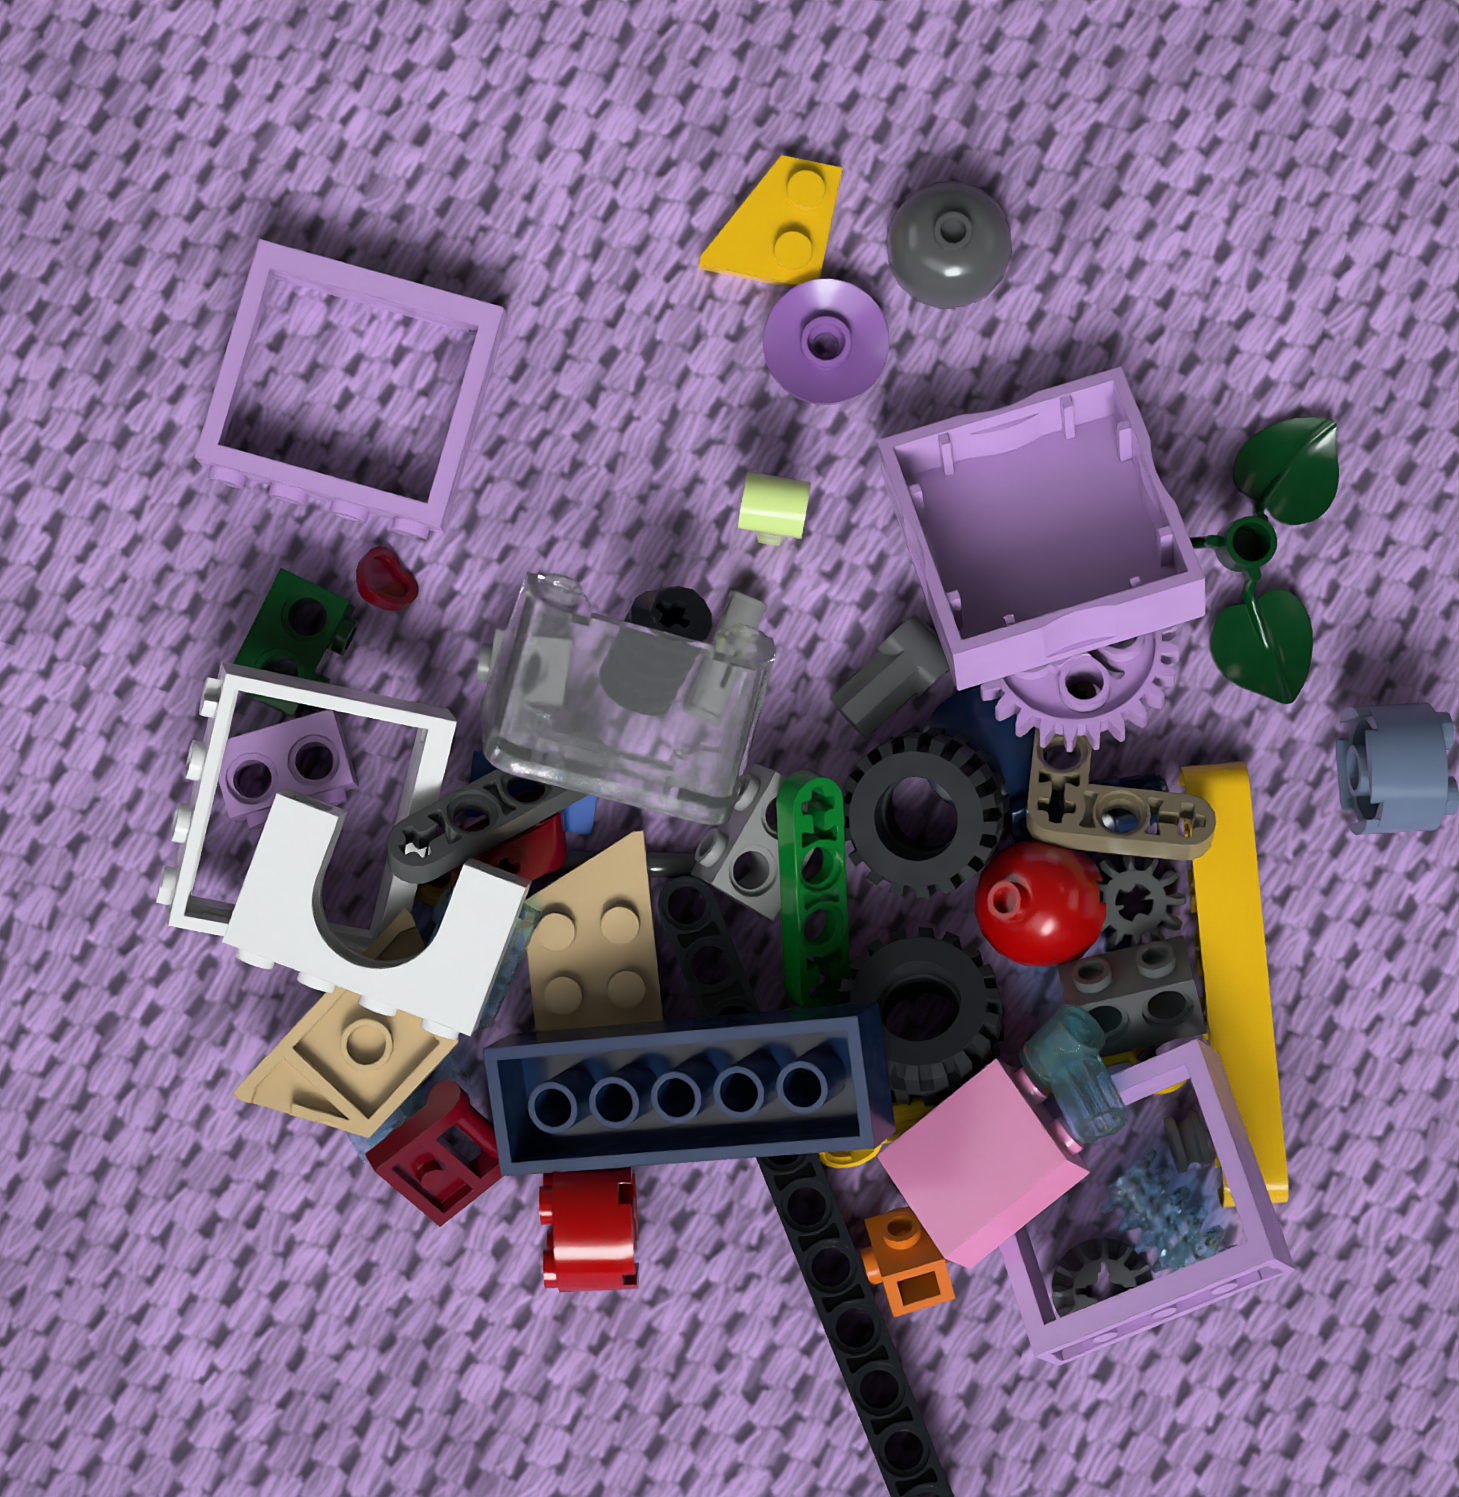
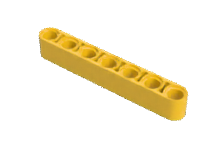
[1178,761,1289,1208]

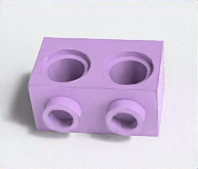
[218,709,359,829]

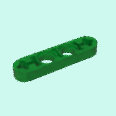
[776,770,850,1009]

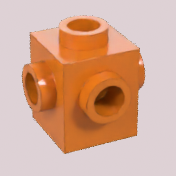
[860,1206,956,1318]

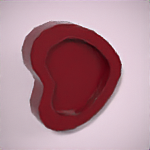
[356,546,419,611]

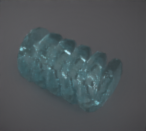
[1099,1147,1238,1274]

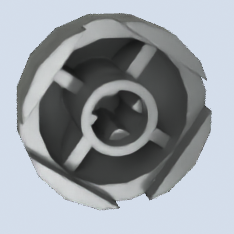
[886,181,1012,309]

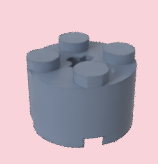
[1336,702,1459,835]

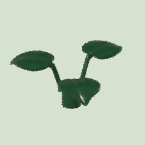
[1189,417,1339,704]

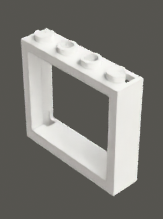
[156,661,457,955]

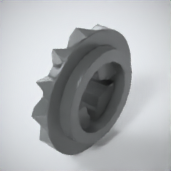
[1051,1238,1153,1318]

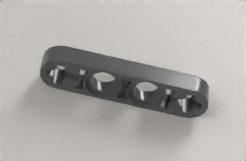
[387,730,609,884]

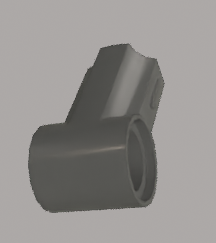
[829,612,950,740]

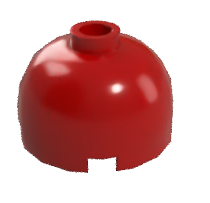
[974,840,1106,967]

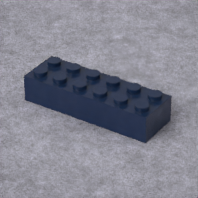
[483,1002,896,1177]

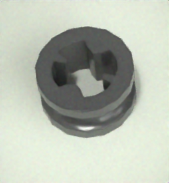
[1163,1110,1211,1174]

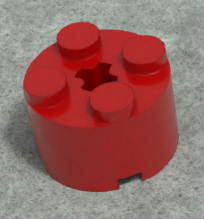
[539,1167,639,1292]

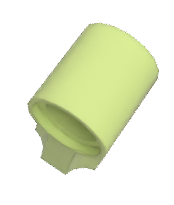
[738,471,811,546]

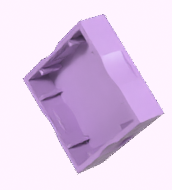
[877,366,1205,691]

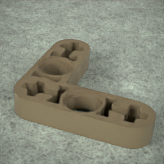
[1026,682,1216,861]

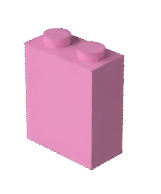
[877,1058,1090,1269]

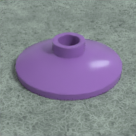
[763,279,890,405]

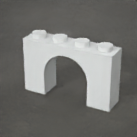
[222,788,532,1040]

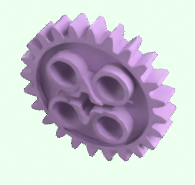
[980,624,1180,752]

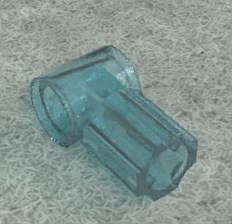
[1019,1004,1128,1143]

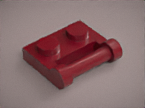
[365,1080,504,1227]

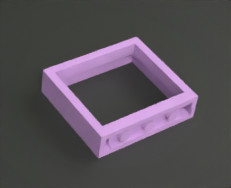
[194,239,507,540]
[999,1038,1296,1366]

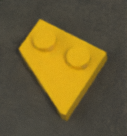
[699,155,843,288]

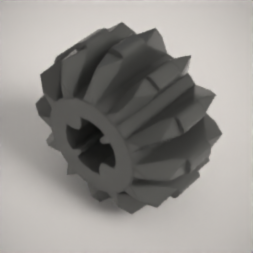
[1096,854,1187,953]

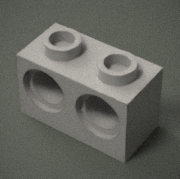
[690,764,820,921]

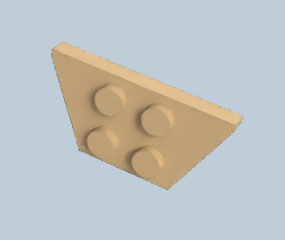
[522,829,665,1031]
[232,908,460,1138]

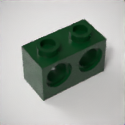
[233,568,359,719]

